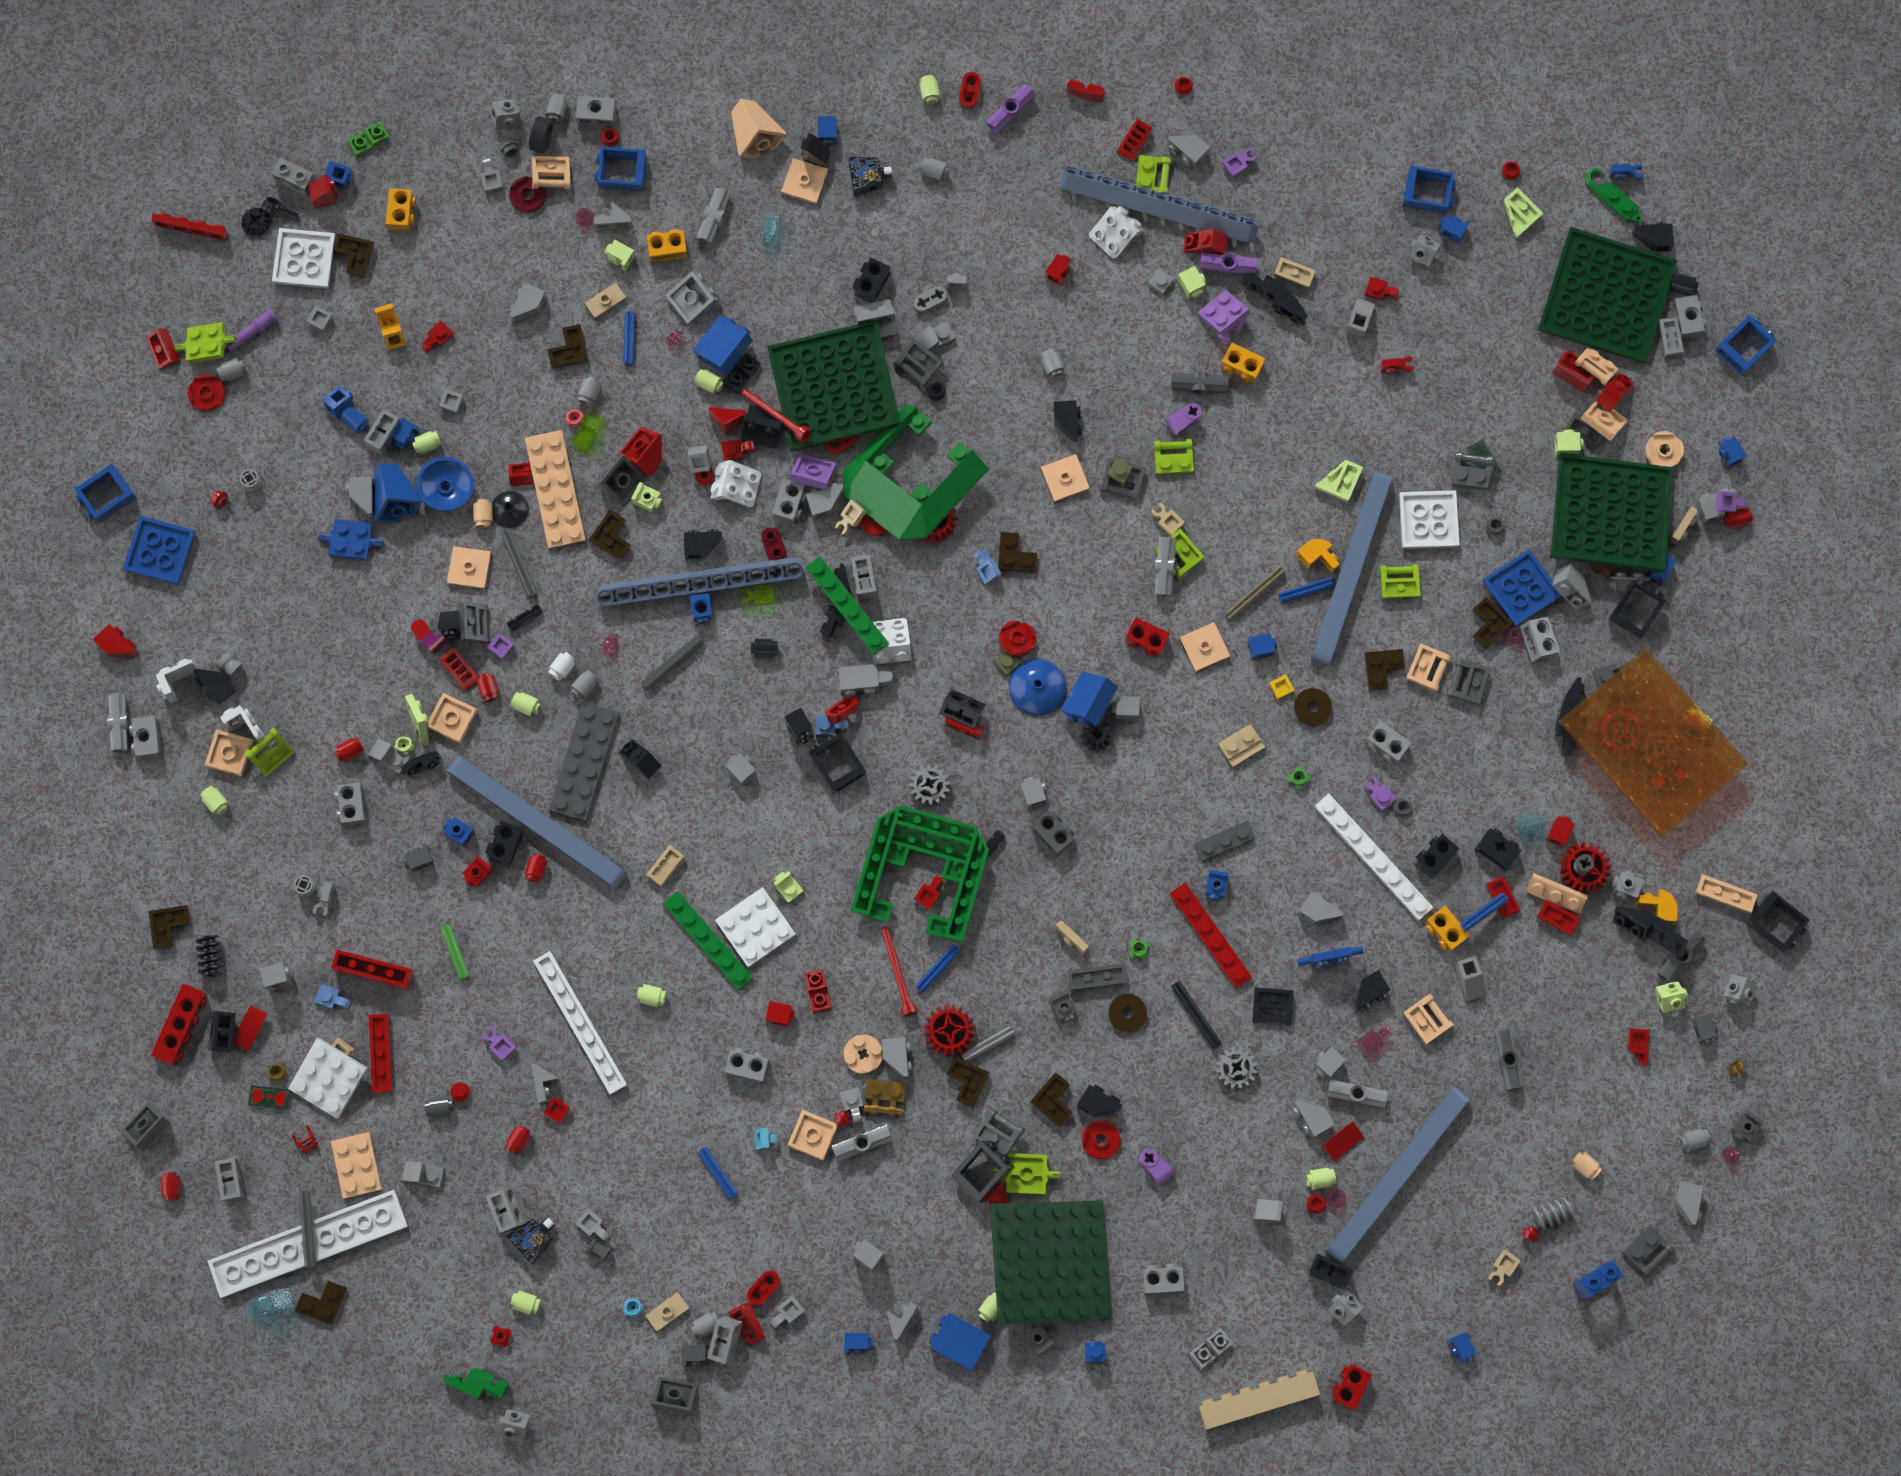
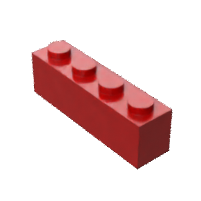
[331,949,414,991]

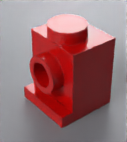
[1045,254,1071,286]
[462,855,494,888]

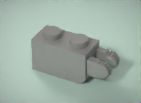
[839,664,893,696]

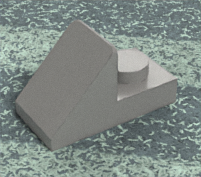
[594,202,633,230]
[914,322,956,352]
[368,739,411,774]
[531,1063,559,1105]
[402,1161,445,1188]
[887,1302,918,1341]

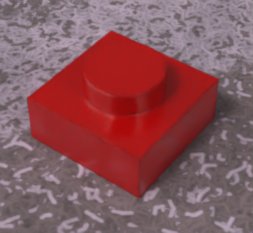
[543,1097,571,1124]

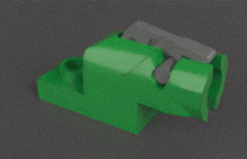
[443,1366,510,1401]

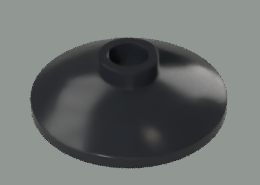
[492,491,529,528]

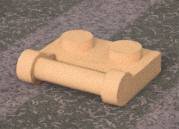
[531,156,570,189]
[1574,347,1618,386]
[1406,644,1452,692]
[1403,993,1454,1045]

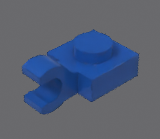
[1609,164,1643,180]

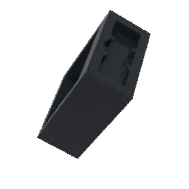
[1609,579,1666,639]
[809,733,866,794]
[1746,891,1810,952]
[951,1140,1015,1202]

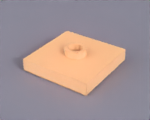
[781,158,828,205]
[1580,401,1628,441]
[1041,454,1090,503]
[447,546,491,590]
[1179,622,1230,672]
[426,693,478,744]
[204,729,254,777]
[787,1110,838,1161]

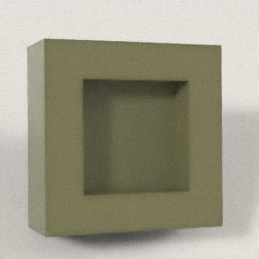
[1107,458,1133,485]
[994,652,1021,676]

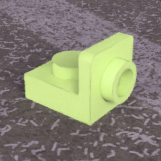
[774,871,804,904]

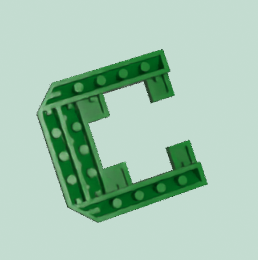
[843,404,989,541]
[850,805,989,942]

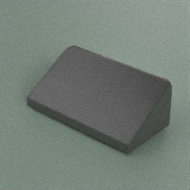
[1565,411,1604,448]

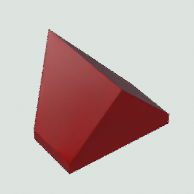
[708,407,747,435]

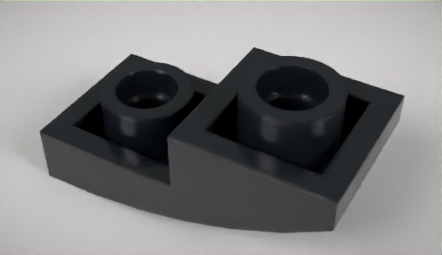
[723,353,761,394]
[400,751,442,777]

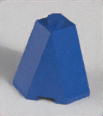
[374,463,423,524]

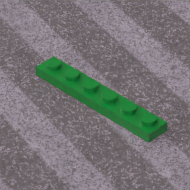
[805,556,889,656]
[663,891,753,991]

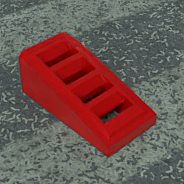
[1117,119,1153,162]
[439,648,479,690]
[728,1302,766,1346]

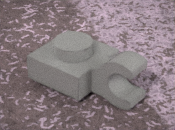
[480,158,503,193]
[313,881,335,917]
[840,1087,864,1123]
[575,1208,610,1242]
[770,1296,805,1329]

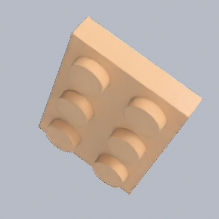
[331,1132,382,1199]

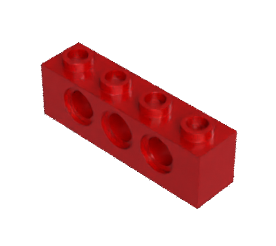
[151,983,208,1066]

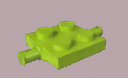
[174,322,237,364]
[993,1153,1060,1195]

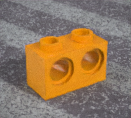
[385,188,416,231]
[647,229,687,262]
[1221,343,1266,383]
[1425,906,1470,952]

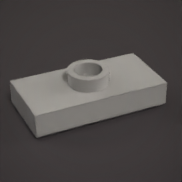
[1658,317,1684,357]

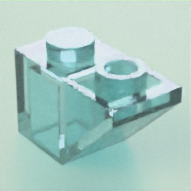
[247,1288,294,1321]

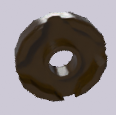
[1294,688,1332,726]
[1108,994,1147,1033]

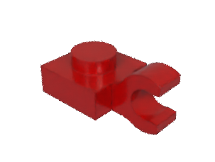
[1365,277,1399,301]
[421,320,454,353]
[1380,356,1414,374]
[721,439,755,461]
[914,875,943,910]

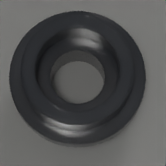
[927,382,946,401]

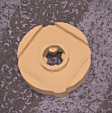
[1645,431,1684,467]
[844,1035,883,1074]

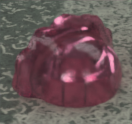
[602,634,618,656]

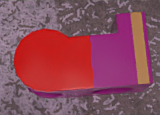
[411,619,447,655]

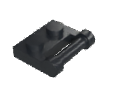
[1252,987,1294,1026]

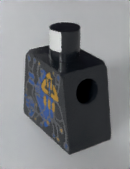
[848,157,892,196]
[506,1217,556,1265]

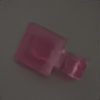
[1356,1025,1391,1057]

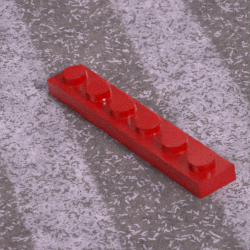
[1169,882,1252,989]

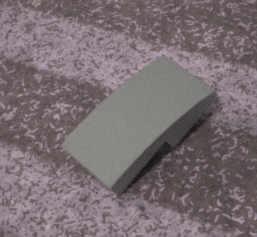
[1188,1328,1233,1370]

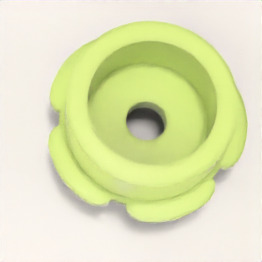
[394,737,414,755]

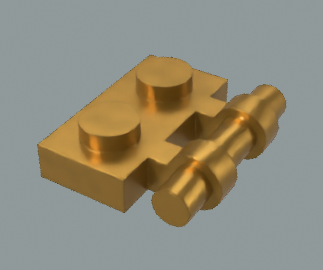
[864,1079,906,1117]

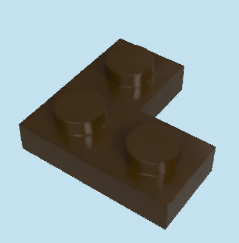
[333,233,375,278]
[547,324,588,369]
[589,510,631,562]
[998,532,1037,573]
[1472,597,1513,650]
[1364,649,1405,691]
[148,905,191,950]
[946,1056,990,1109]
[1030,1072,1073,1128]
[295,1281,347,1325]

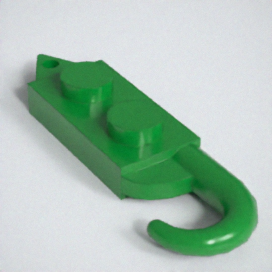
[1585,168,1642,223]

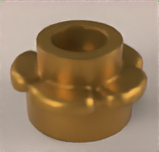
[1728,1059,1747,1076]
[267,1063,287,1082]

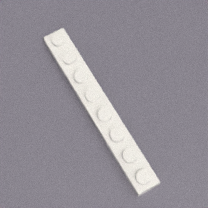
[1314,794,1433,921]
[533,951,627,1095]

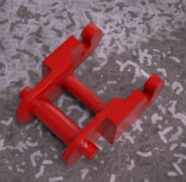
[291,1125,319,1155]

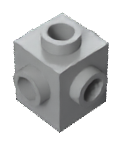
[491,99,520,128]
[1409,234,1441,266]
[1611,871,1644,901]
[1723,975,1757,1007]
[1328,1290,1364,1327]
[498,1409,530,1443]

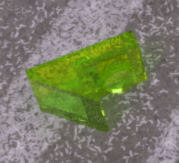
[571,412,606,453]

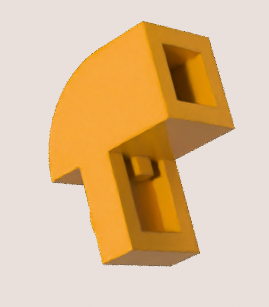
[375,303,406,350]
[1296,539,1339,573]
[1636,889,1678,924]

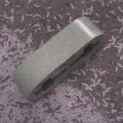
[914,286,947,313]

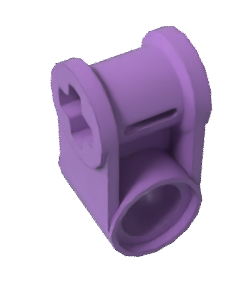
[1165,403,1201,436]
[1139,1149,1175,1186]

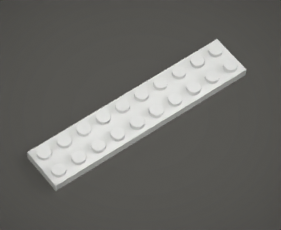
[208,1190,408,1299]

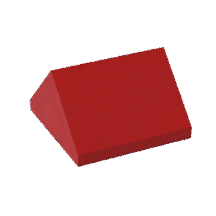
[1552,350,1595,393]

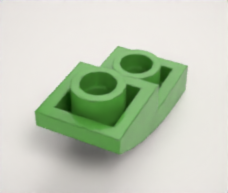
[347,122,389,157]

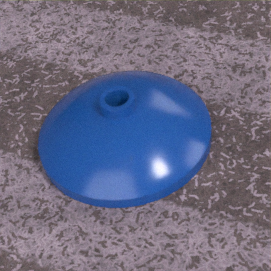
[416,457,474,512]
[1009,659,1066,715]

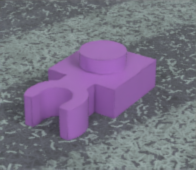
[1222,148,1257,178]
[1363,776,1397,811]
[482,1026,517,1061]

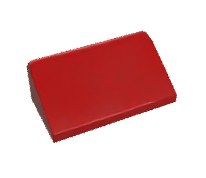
[145,328,181,370]
[509,463,534,487]
[945,718,985,740]
[1322,1121,1364,1162]

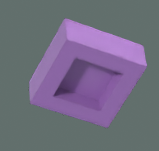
[487,633,515,660]

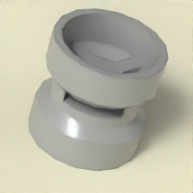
[240,469,262,492]
[216,653,243,679]
[294,875,316,897]

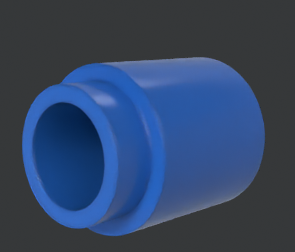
[341,406,369,434]

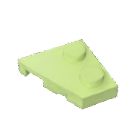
[1503,187,1543,239]
[1315,460,1363,502]
[405,694,429,747]

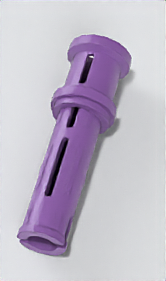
[226,308,279,353]

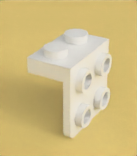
[1089,206,1144,258]
[711,460,761,507]
[873,618,912,665]
[156,659,198,703]
[220,706,265,742]

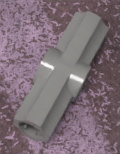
[696,188,731,245]
[1155,537,1177,595]
[107,693,130,753]
[1327,1080,1388,1108]
[832,1125,893,1162]

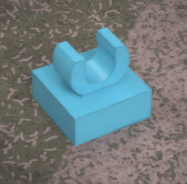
[755,1128,777,1150]

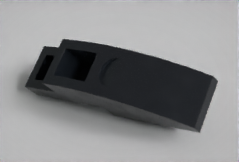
[1242,272,1308,325]
[820,563,849,642]
[1555,677,1585,756]
[1613,906,1688,958]

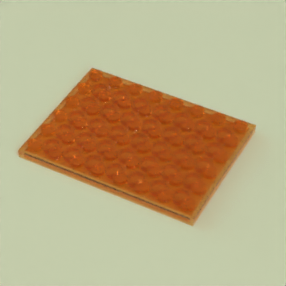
[1559,648,1749,838]

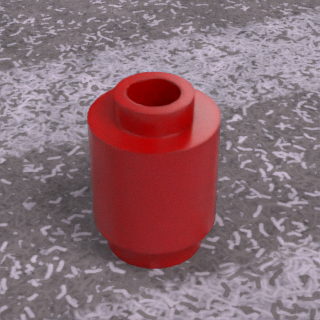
[1723,507,1753,530]
[476,672,500,702]
[335,737,364,763]
[524,853,548,883]
[505,1125,532,1155]
[160,1172,181,1201]

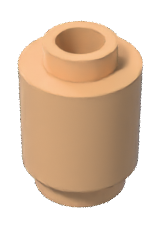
[473,499,493,528]
[1572,1152,1602,1180]

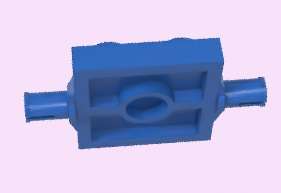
[318,519,384,561]
[1297,946,1364,970]

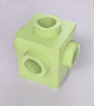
[1656,982,1688,1013]

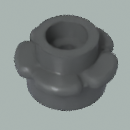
[500,140,518,157]
[1486,517,1505,536]
[1393,798,1412,817]

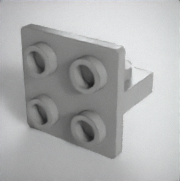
[854,299,898,338]

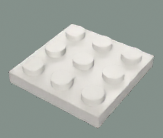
[272,228,336,289]
[1399,490,1460,549]
[715,887,796,968]
[288,1038,368,1119]

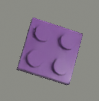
[1197,290,1251,336]
[789,453,836,490]

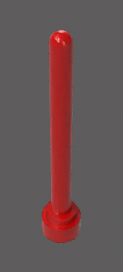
[741,389,811,443]
[881,926,918,1017]

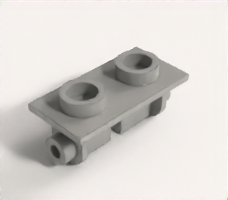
[1609,571,1650,592]

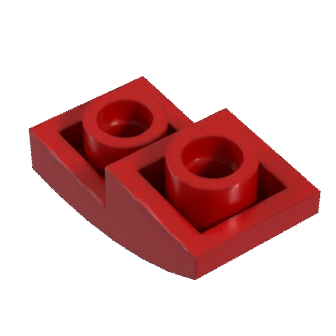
[1066,79,1106,102]
[804,969,832,1014]
[232,1005,268,1051]

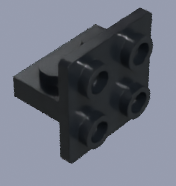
[741,405,783,449]

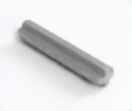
[961,1026,1015,1062]

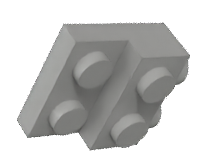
[665,271,720,324]

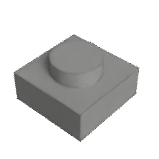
[1148,268,1174,295]
[947,273,966,289]
[306,306,333,332]
[439,389,464,414]

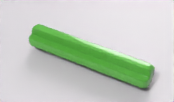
[441,925,469,980]

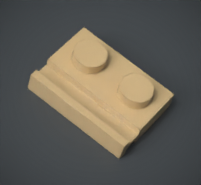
[1218,724,1265,768]

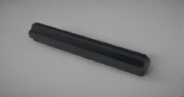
[1171,981,1222,1049]

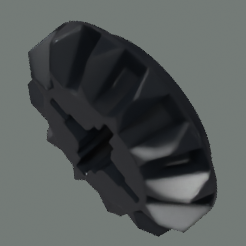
[241,207,271,236]

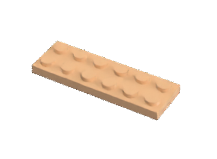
[525,430,586,549]

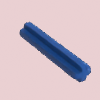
[623,311,635,366]
[1279,577,1334,603]
[1460,893,1508,931]
[916,944,960,992]
[698,1147,738,1199]

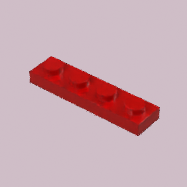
[151,212,229,241]
[368,1013,393,1093]

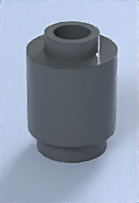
[425,1096,454,1118]

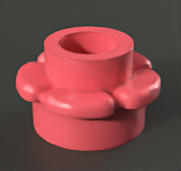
[566,409,584,427]

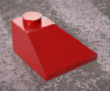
[618,426,662,477]

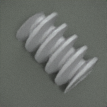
[1532,1195,1576,1230]

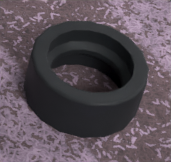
[529,116,553,154]

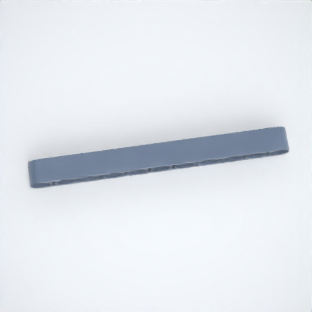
[1060,166,1259,242]
[1311,470,1392,666]
[597,557,803,606]
[447,756,627,889]
[1325,1086,1470,1264]

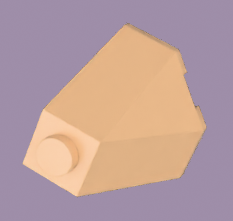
[731,99,787,159]

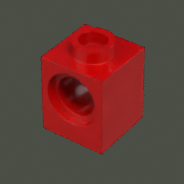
[1545,816,1575,848]
[765,1001,796,1027]

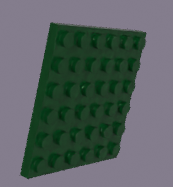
[1538,227,1677,364]
[767,320,901,452]
[1550,453,1673,573]
[990,1200,1112,1325]

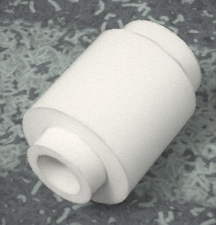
[548,652,575,681]

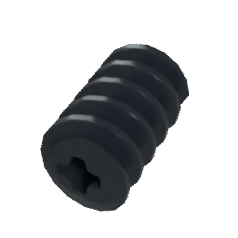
[195,935,223,977]

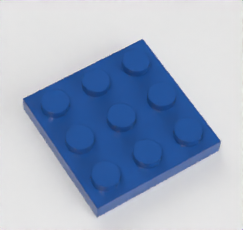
[123,516,196,585]
[1482,549,1562,627]

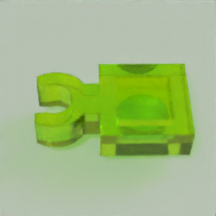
[740,584,774,606]

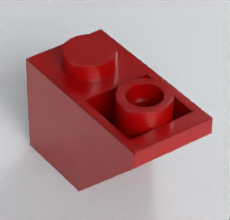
[309,174,338,208]
[1183,229,1228,255]
[1596,373,1634,412]
[92,624,139,657]

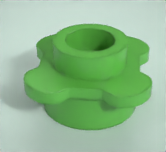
[1287,767,1310,790]
[1129,939,1149,960]

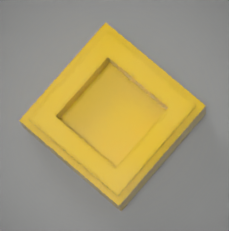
[1269,675,1295,700]

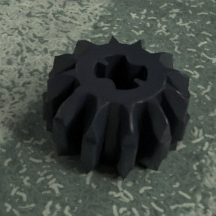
[1080,721,1113,752]

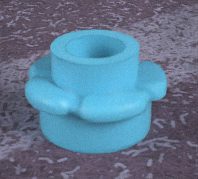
[623,1298,643,1318]

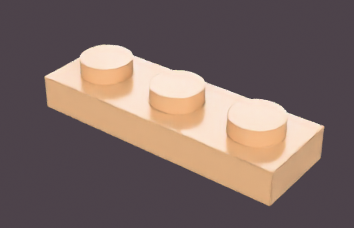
[1526,873,1588,914]
[1695,874,1757,914]

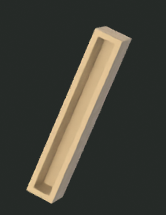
[1198,1369,1320,1430]

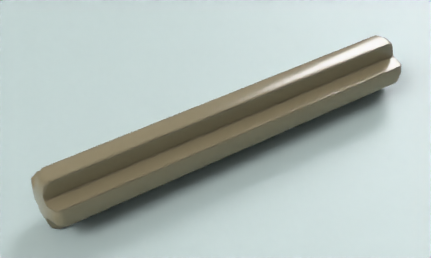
[1225,566,1286,621]

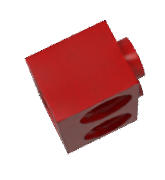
[1125,617,1170,657]
[1331,1364,1372,1411]

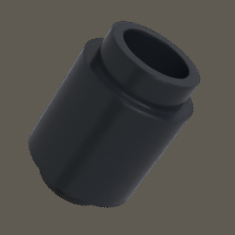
[1669,273,1699,296]
[751,638,778,658]

